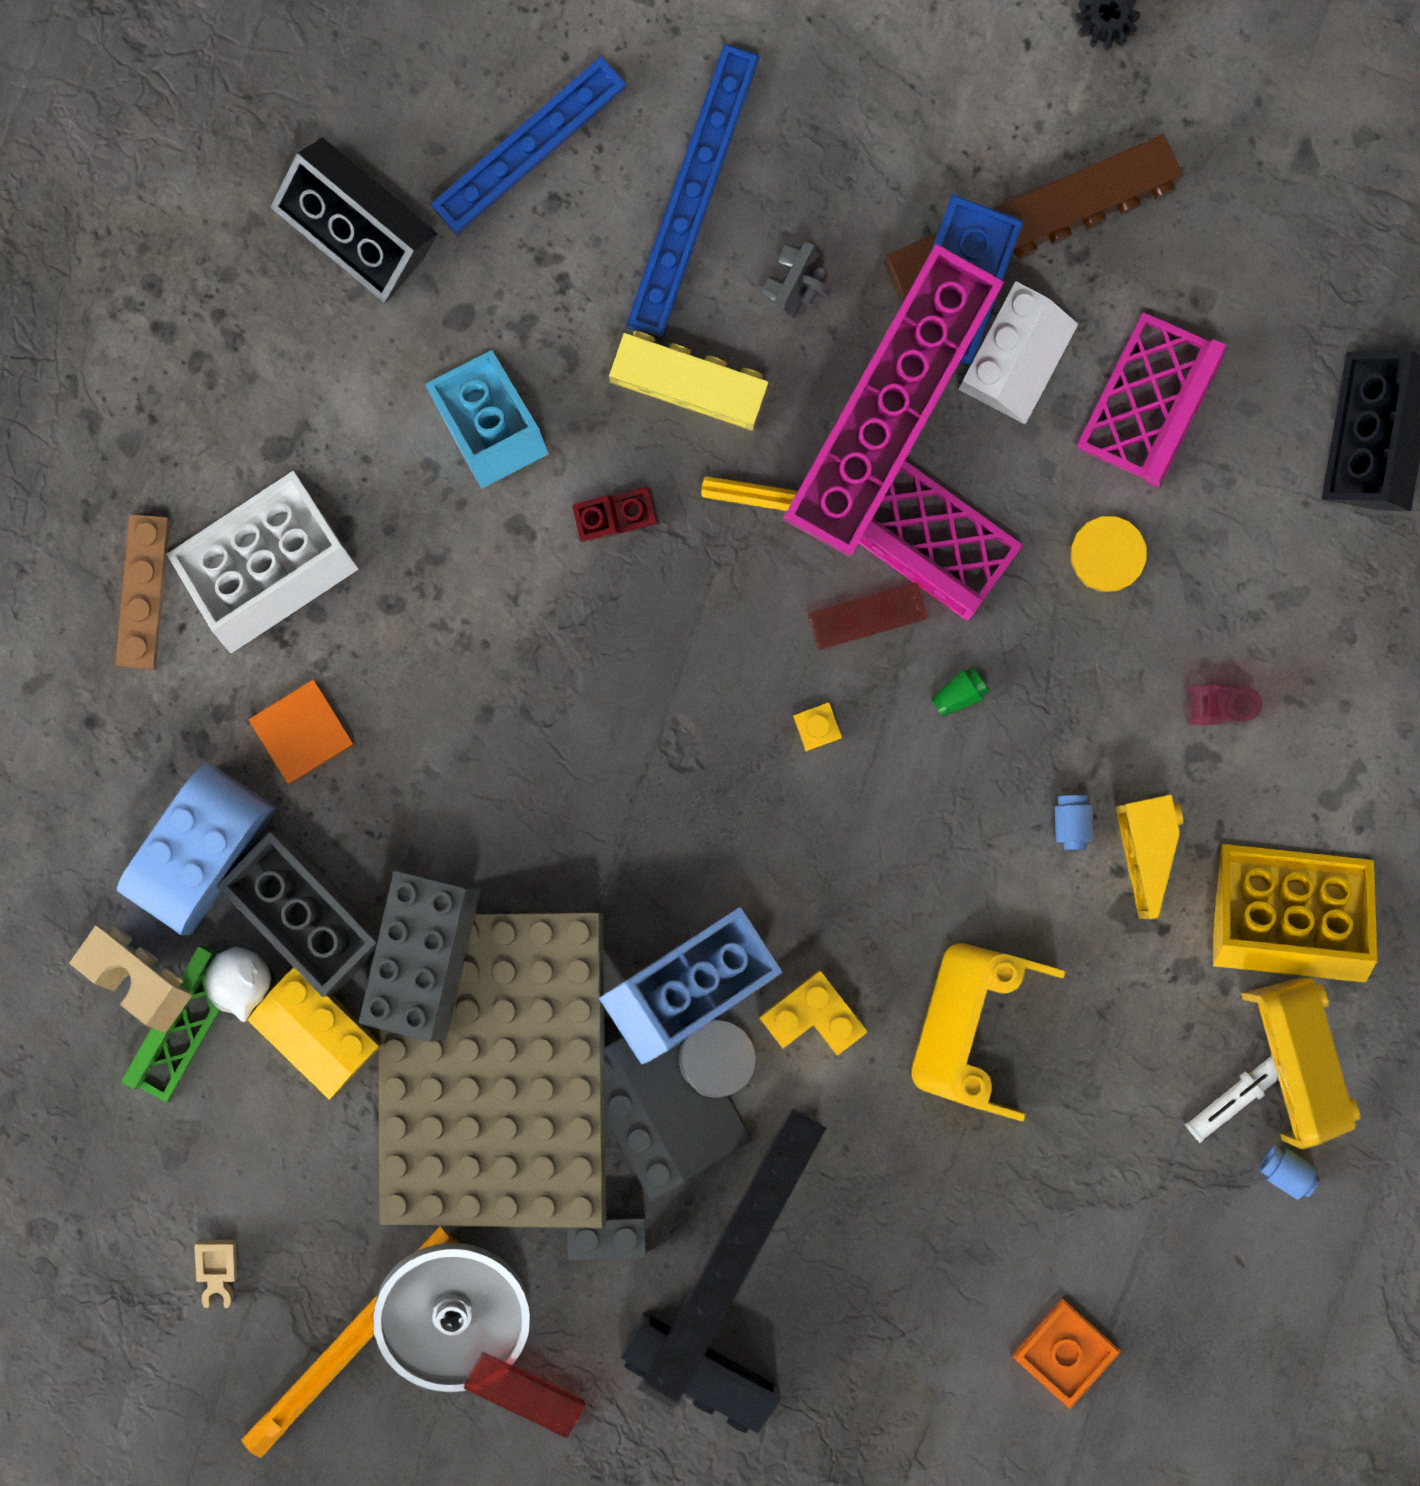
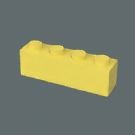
[609,331,768,431]

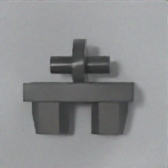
[762,242,831,319]

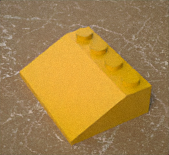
[1213,844,1378,983]

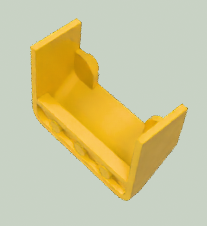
[911,943,1065,1122]
[1241,977,1360,1149]

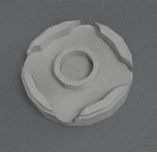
[678,1020,756,1098]

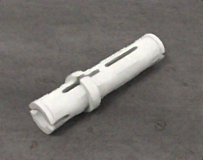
[1184,1054,1279,1143]

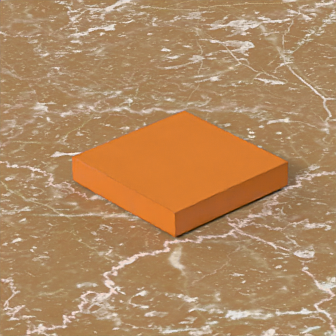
[248,679,355,785]
[1011,1298,1121,1409]

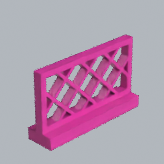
[1076,312,1226,489]
[859,461,1023,622]

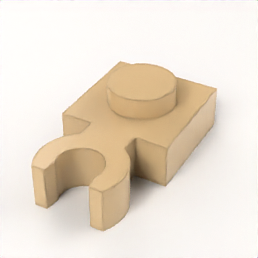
[195,1240,238,1308]

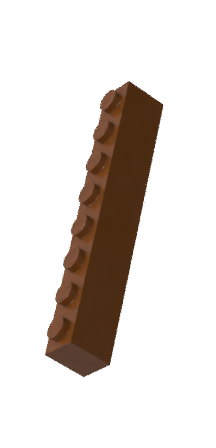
[884,134,1183,303]

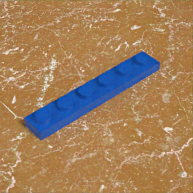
[431,56,626,236]

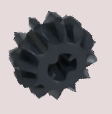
[1075,0,1140,51]

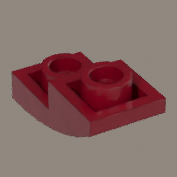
[572,487,660,542]

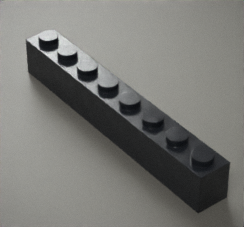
[637,1109,826,1409]

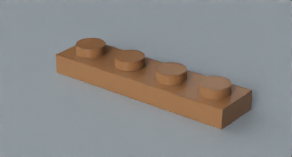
[115,514,170,670]

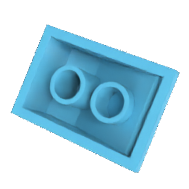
[425,350,549,489]

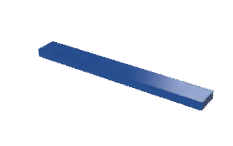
[626,43,760,340]

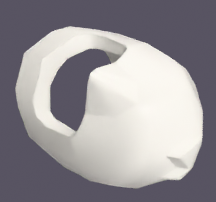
[204,946,272,1022]

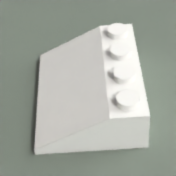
[166,471,359,653]

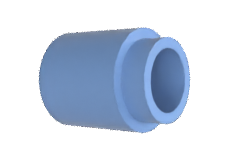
[1054,795,1094,850]
[1259,1145,1320,1200]

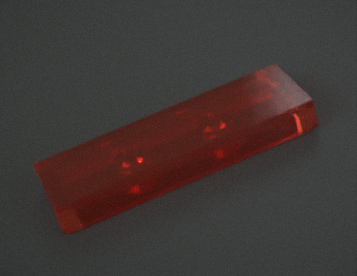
[808,582,928,651]
[464,1351,585,1438]

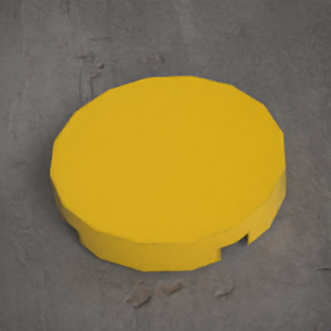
[1070,516,1147,592]

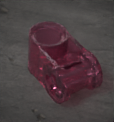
[1187,685,1263,726]

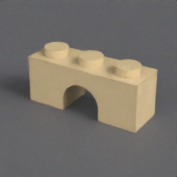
[69,925,192,1033]

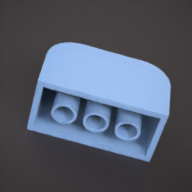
[117,763,278,935]
[599,907,783,1065]

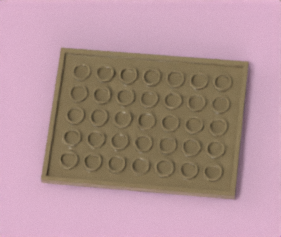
[378,913,606,1228]

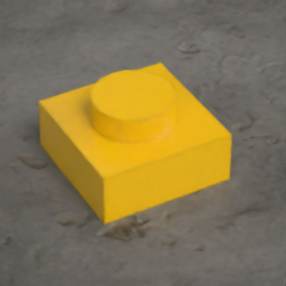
[793,703,842,752]

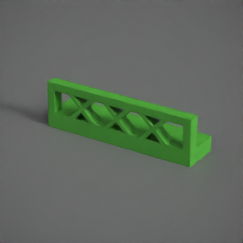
[121,946,220,1103]

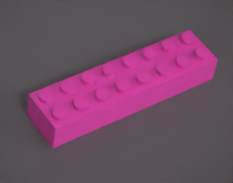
[782,244,1004,557]

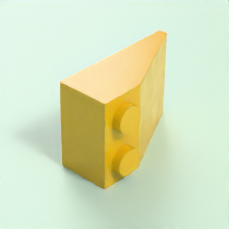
[1115,795,1183,919]

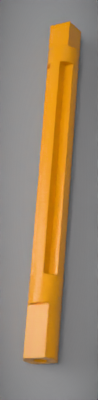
[241,1226,459,1458]

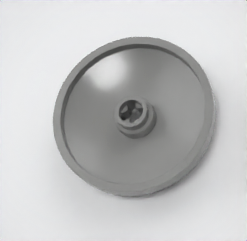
[374,1243,530,1392]

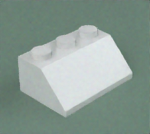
[958,281,1078,424]

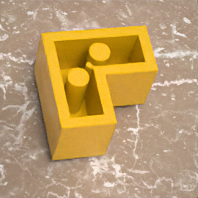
[758,969,868,1056]

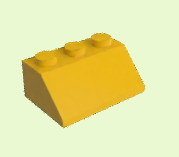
[247,967,382,1100]

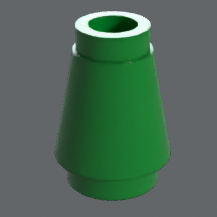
[931,666,990,718]

